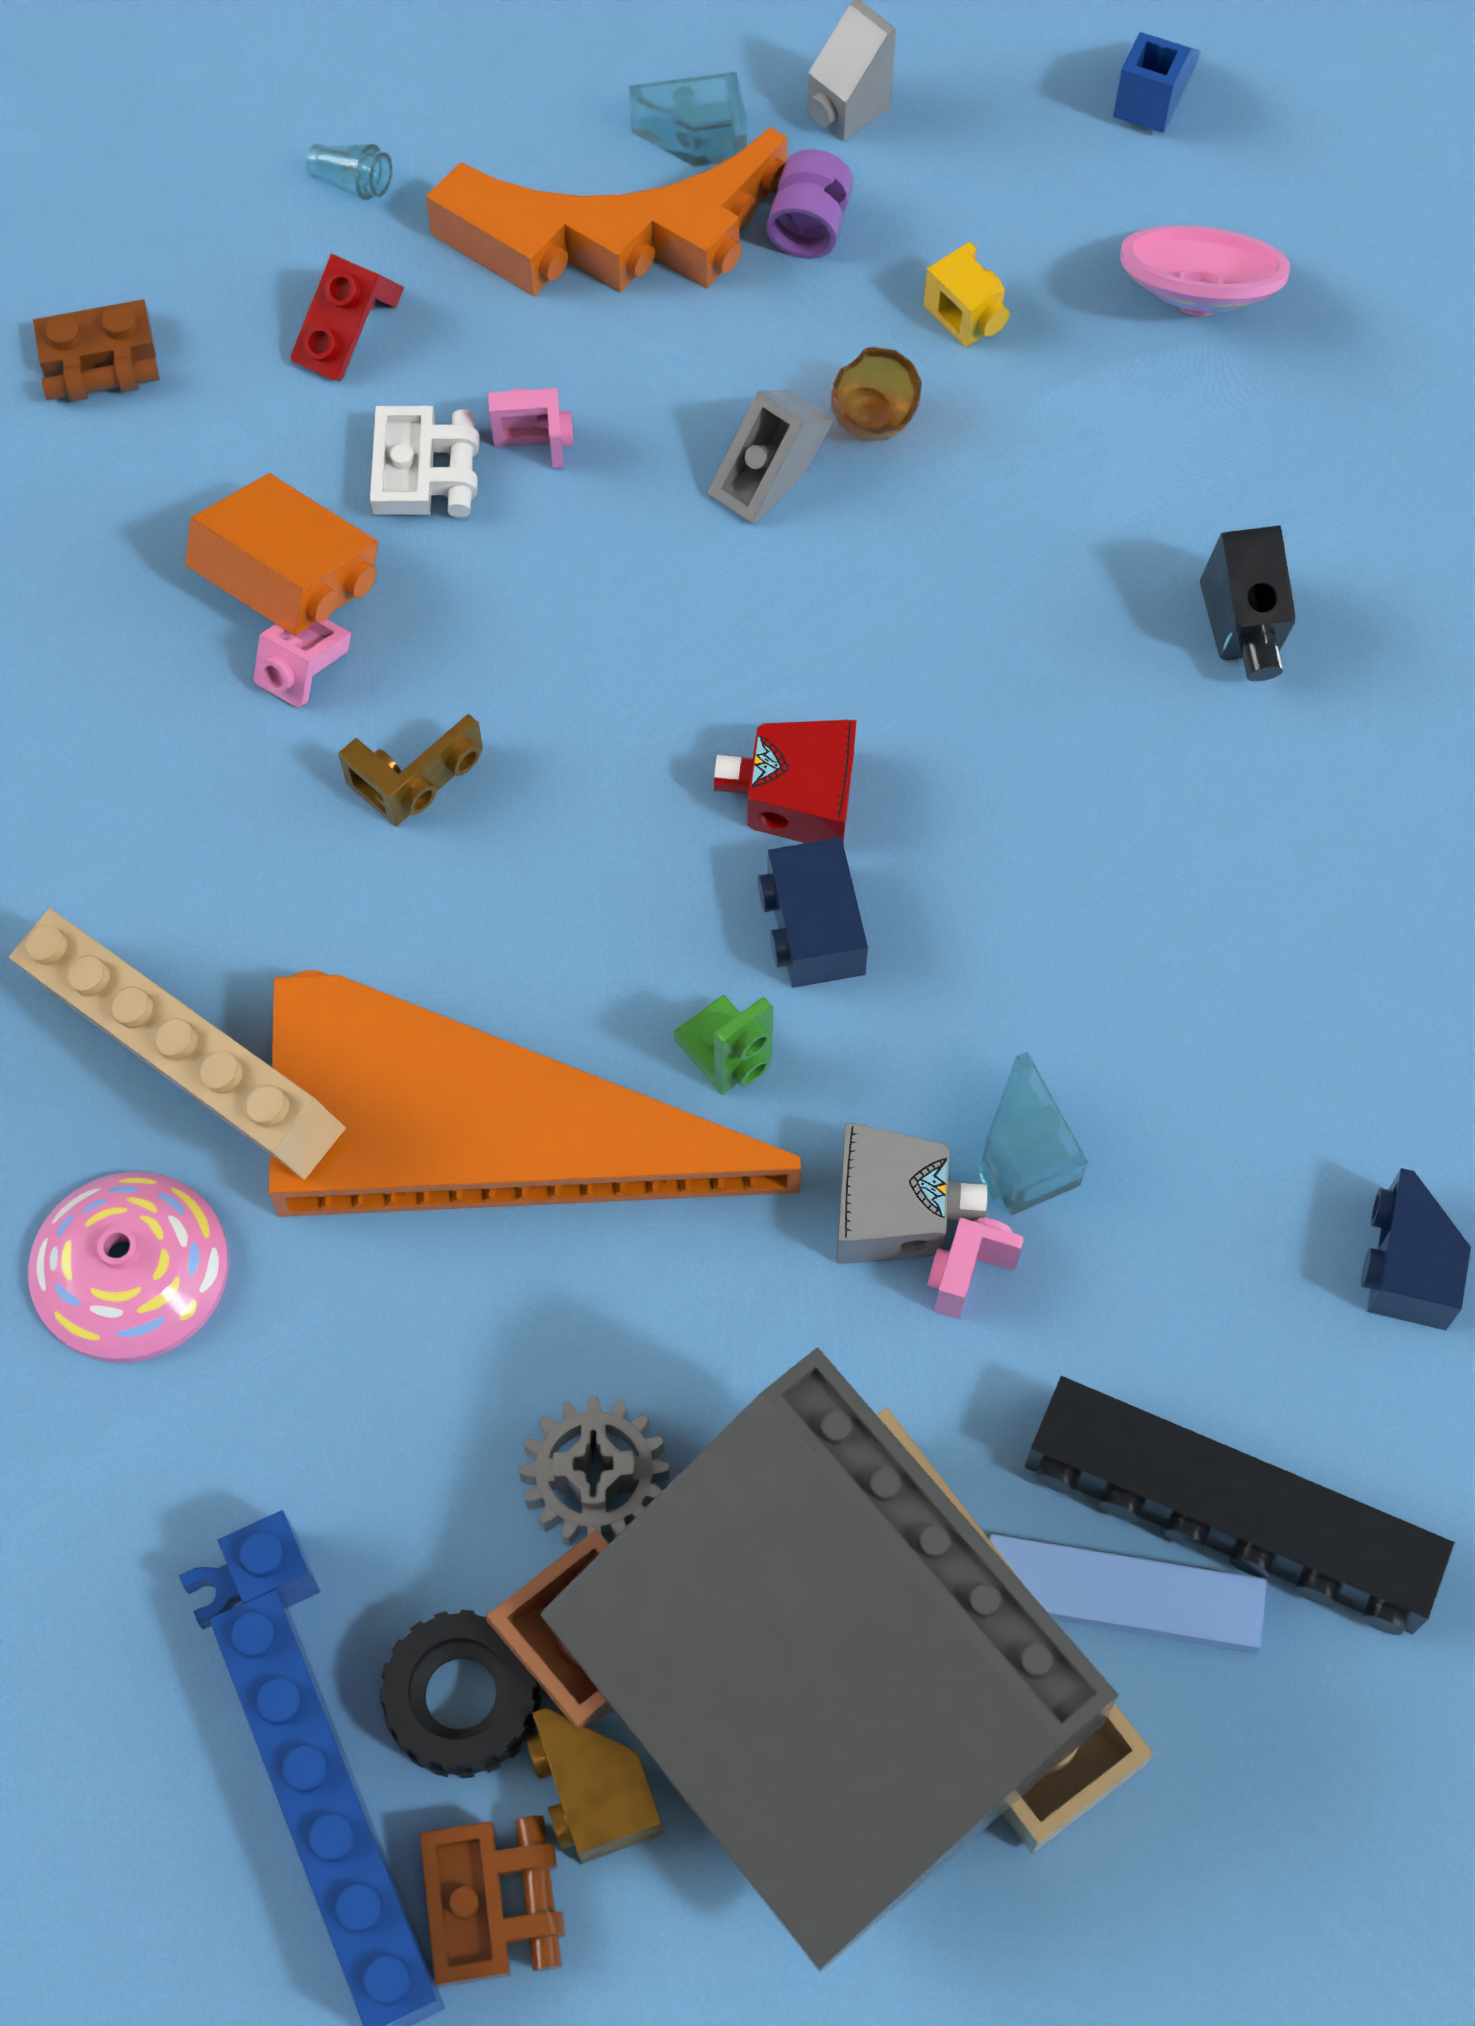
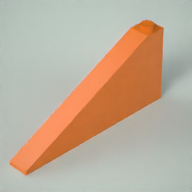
[269,970,801,1217]

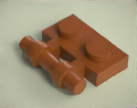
[33,299,160,402]
[419,1815,566,1988]

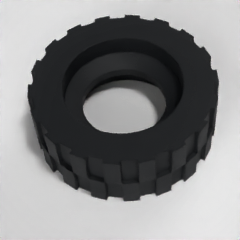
[379,1609,541,1779]

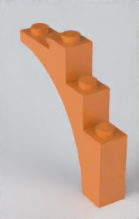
[425,127,788,296]

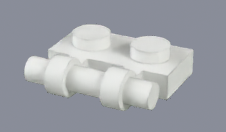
[370,406,480,518]

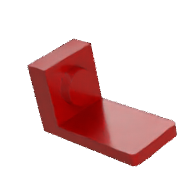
[290,254,404,381]

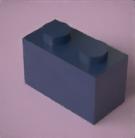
[758,837,868,988]

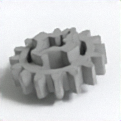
[519,1396,670,1546]

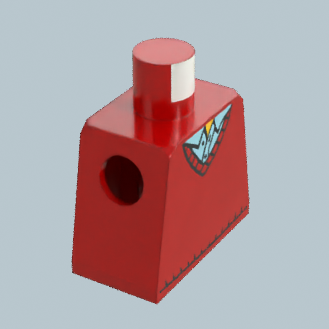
[714,719,857,845]

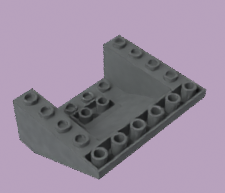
[540,1347,1119,1972]

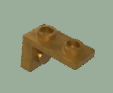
[338,714,483,827]

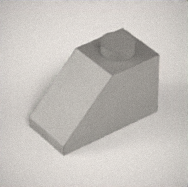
[807,0,896,142]
[707,390,833,523]

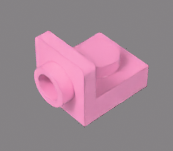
[253,619,351,708]

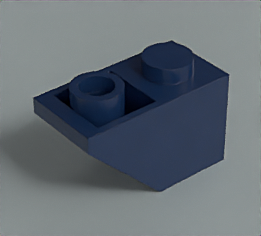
[1361,1168,1471,1331]

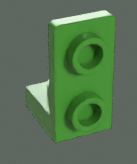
[674,994,773,1095]

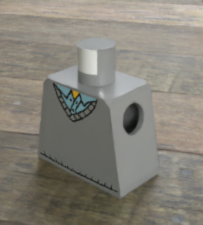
[836,1123,987,1264]

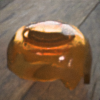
[830,347,922,441]

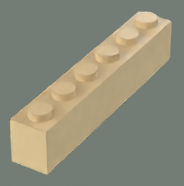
[8,907,346,1180]

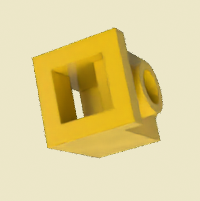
[923,241,1010,347]

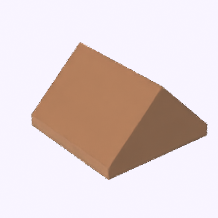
[486,1529,614,1729]

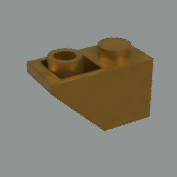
[526,1708,663,1864]

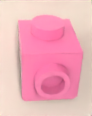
[488,388,574,468]
[927,1217,1024,1319]

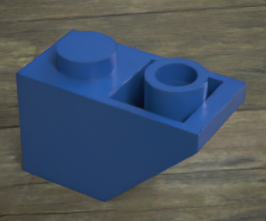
[1113,32,1201,133]

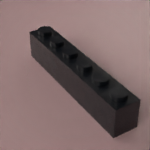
[1024,1375,1455,1635]

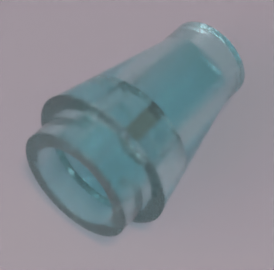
[307,144,392,200]

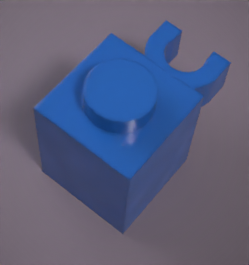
[179,1510,321,1630]

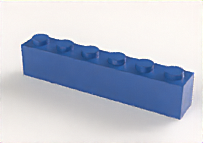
[209,1589,446,2026]

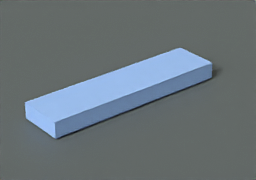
[989,1534,1267,1654]

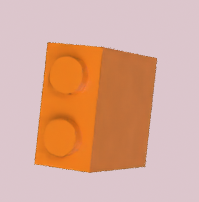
[185,473,379,636]

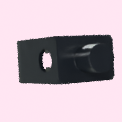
[1199,525,1295,682]

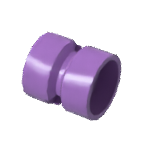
[767,149,853,259]

